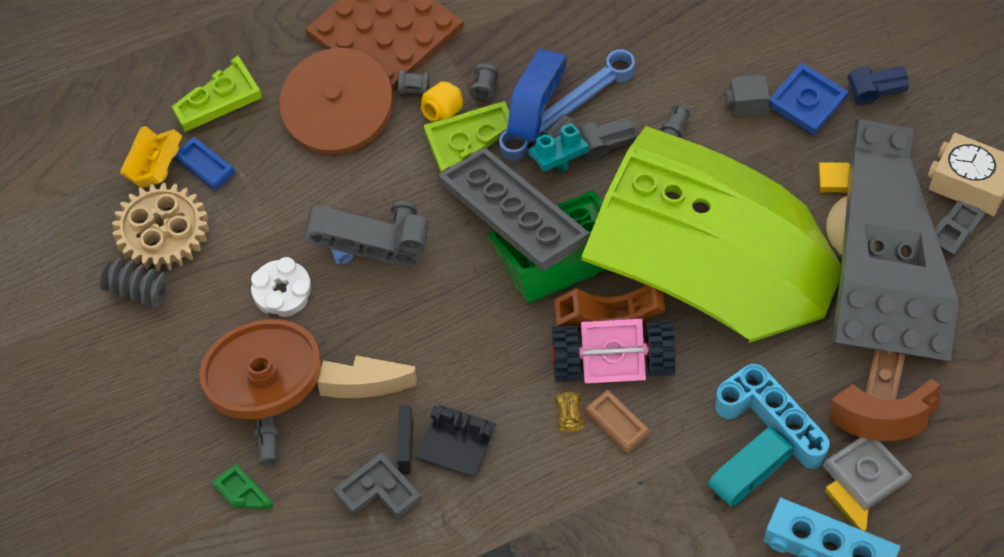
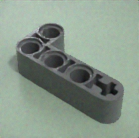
[305,206,429,267]

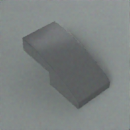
[935,200,986,256]

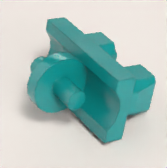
[529,123,589,173]

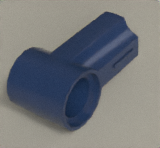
[847,66,909,105]

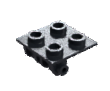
[416,405,496,478]

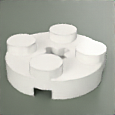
[251,257,311,317]

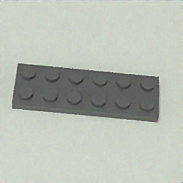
[438,147,590,271]

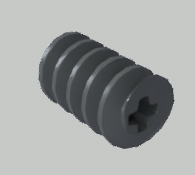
[100,257,167,310]

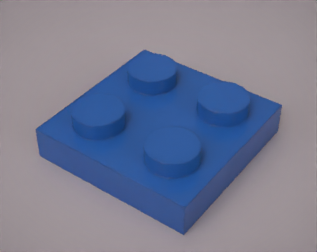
[768,63,848,136]

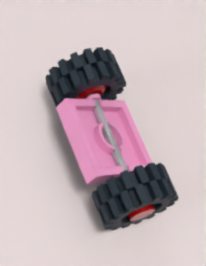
[552,319,676,384]

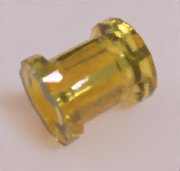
[555,392,585,432]

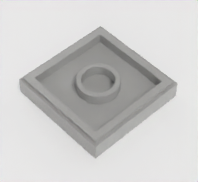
[823,438,912,511]

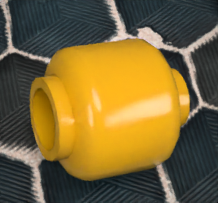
[421,81,463,122]

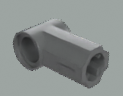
[578,117,637,161]

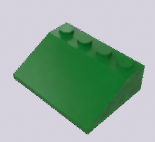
[487,190,607,303]

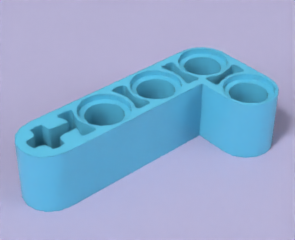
[715,364,829,469]

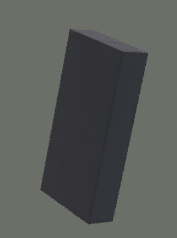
[397,405,413,474]

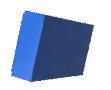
[174,136,235,191]

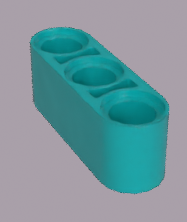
[708,427,795,507]

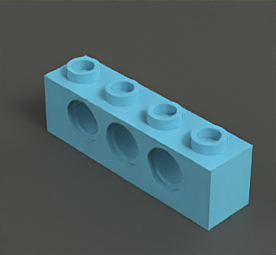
[764,497,901,557]

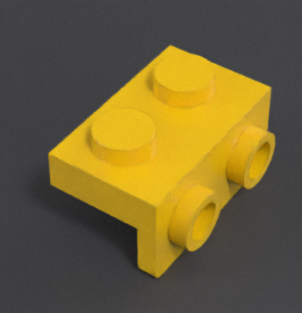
[120,126,182,188]

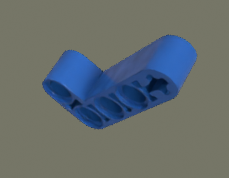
[507,48,567,141]

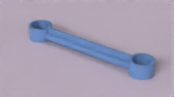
[499,49,635,161]

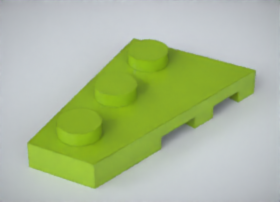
[172,55,262,132]
[424,101,509,173]

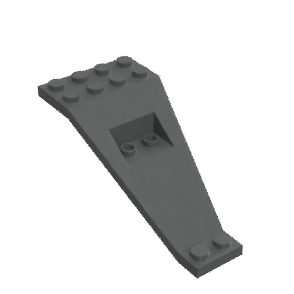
[832,119,959,361]

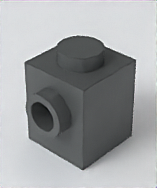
[725,75,769,117]

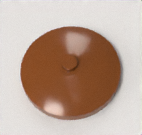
[279,48,394,155]
[199,319,322,420]

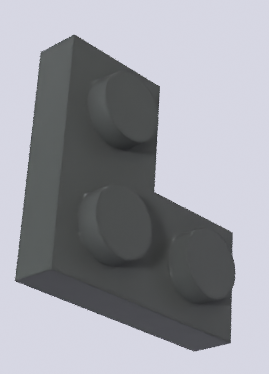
[333,452,422,519]

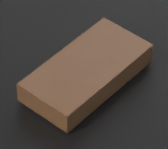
[585,389,650,454]

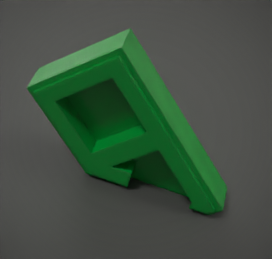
[212,463,273,509]

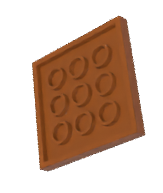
[305,0,463,90]

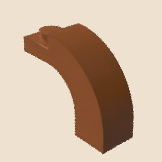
[554,285,665,334]
[830,379,941,441]

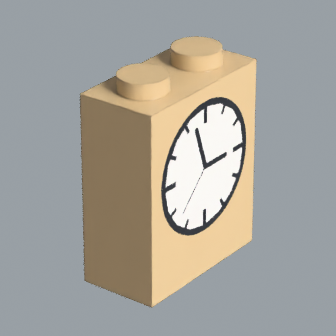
[928,132,1004,216]

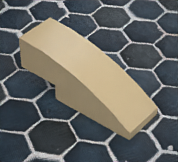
[317,355,417,398]

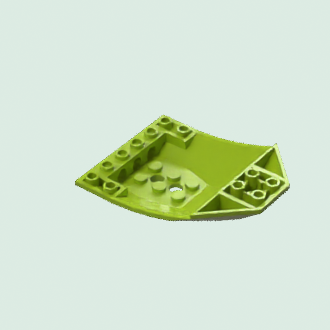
[581,126,841,343]

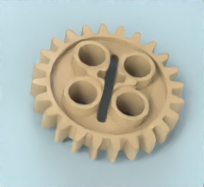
[112,182,209,271]

